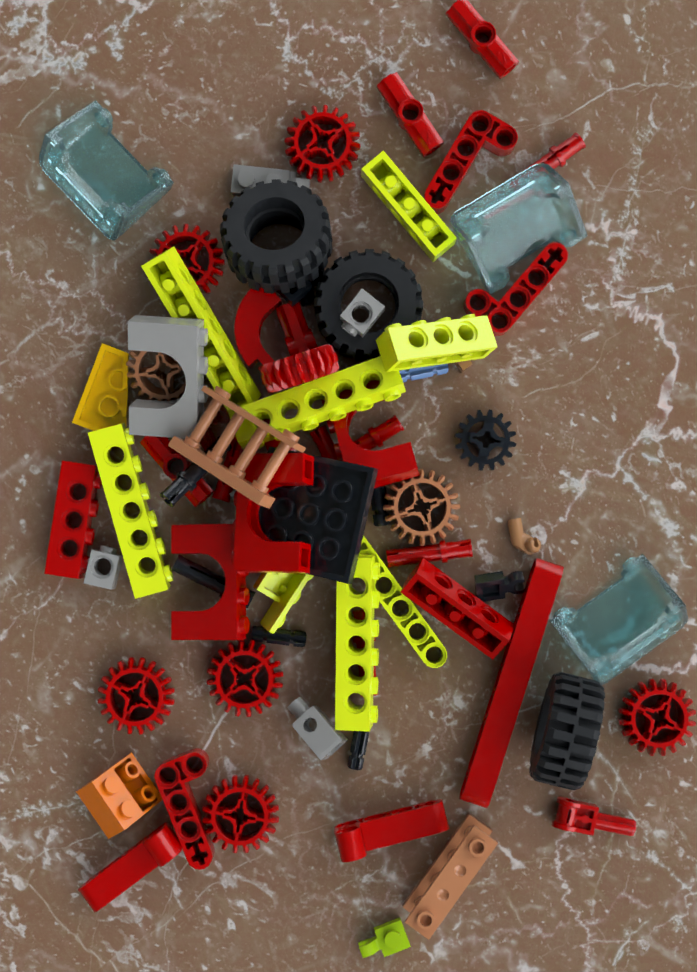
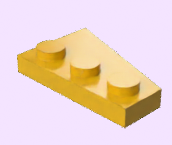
[72,343,130,431]

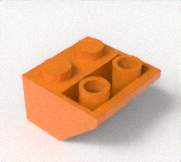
[76,752,163,839]

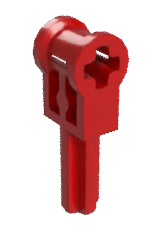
[551,797,636,836]

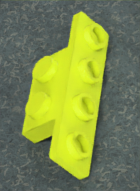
[253,573,314,634]

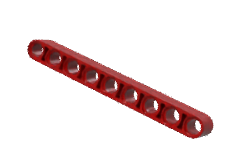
[459,558,564,808]

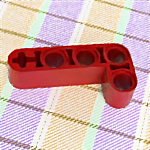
[424,110,518,214]
[463,242,568,336]
[154,748,215,870]
[334,799,449,862]
[78,822,182,912]

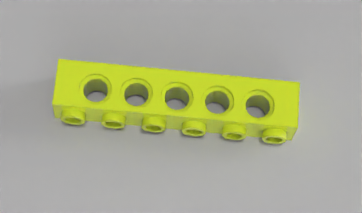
[141,246,261,411]
[228,356,406,450]
[88,423,174,599]
[335,554,380,732]

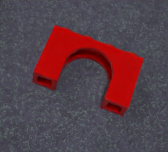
[321,380,420,488]
[231,453,314,574]
[171,524,250,640]

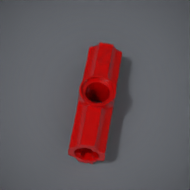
[446,0,519,79]
[376,72,444,158]
[276,302,317,384]
[140,436,214,507]

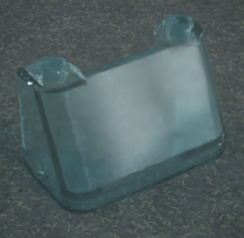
[39,100,174,240]
[450,163,588,294]
[550,554,688,685]

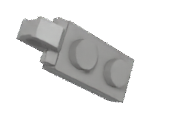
[231,164,310,196]

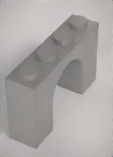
[128,315,208,439]

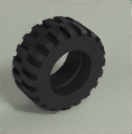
[220,179,332,294]
[314,249,423,362]
[529,672,605,790]

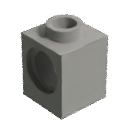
[340,289,385,338]
[84,545,123,590]

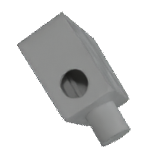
[287,697,348,760]

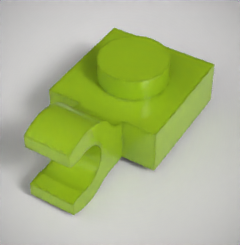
[358,917,411,958]

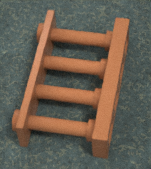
[168,385,306,509]
[402,812,498,940]

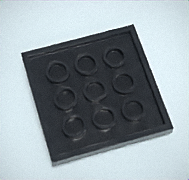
[259,446,378,584]

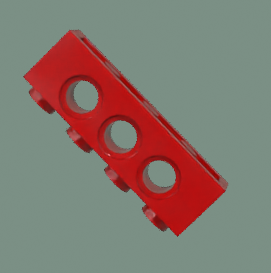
[44,460,102,579]
[401,558,515,660]

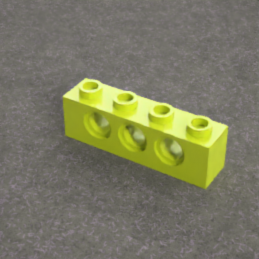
[361,150,457,262]
[376,314,498,372]

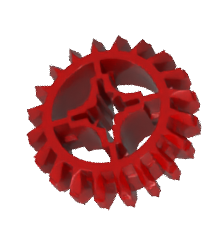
[284,105,361,183]
[148,224,225,294]
[260,344,339,393]
[206,640,284,717]
[97,657,175,735]
[618,678,696,756]
[202,775,279,853]

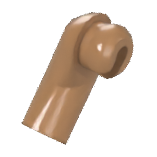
[507,518,541,555]

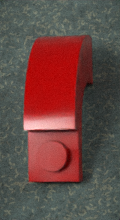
[234,288,282,372]

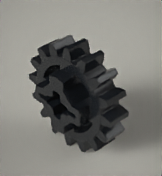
[454,409,516,471]

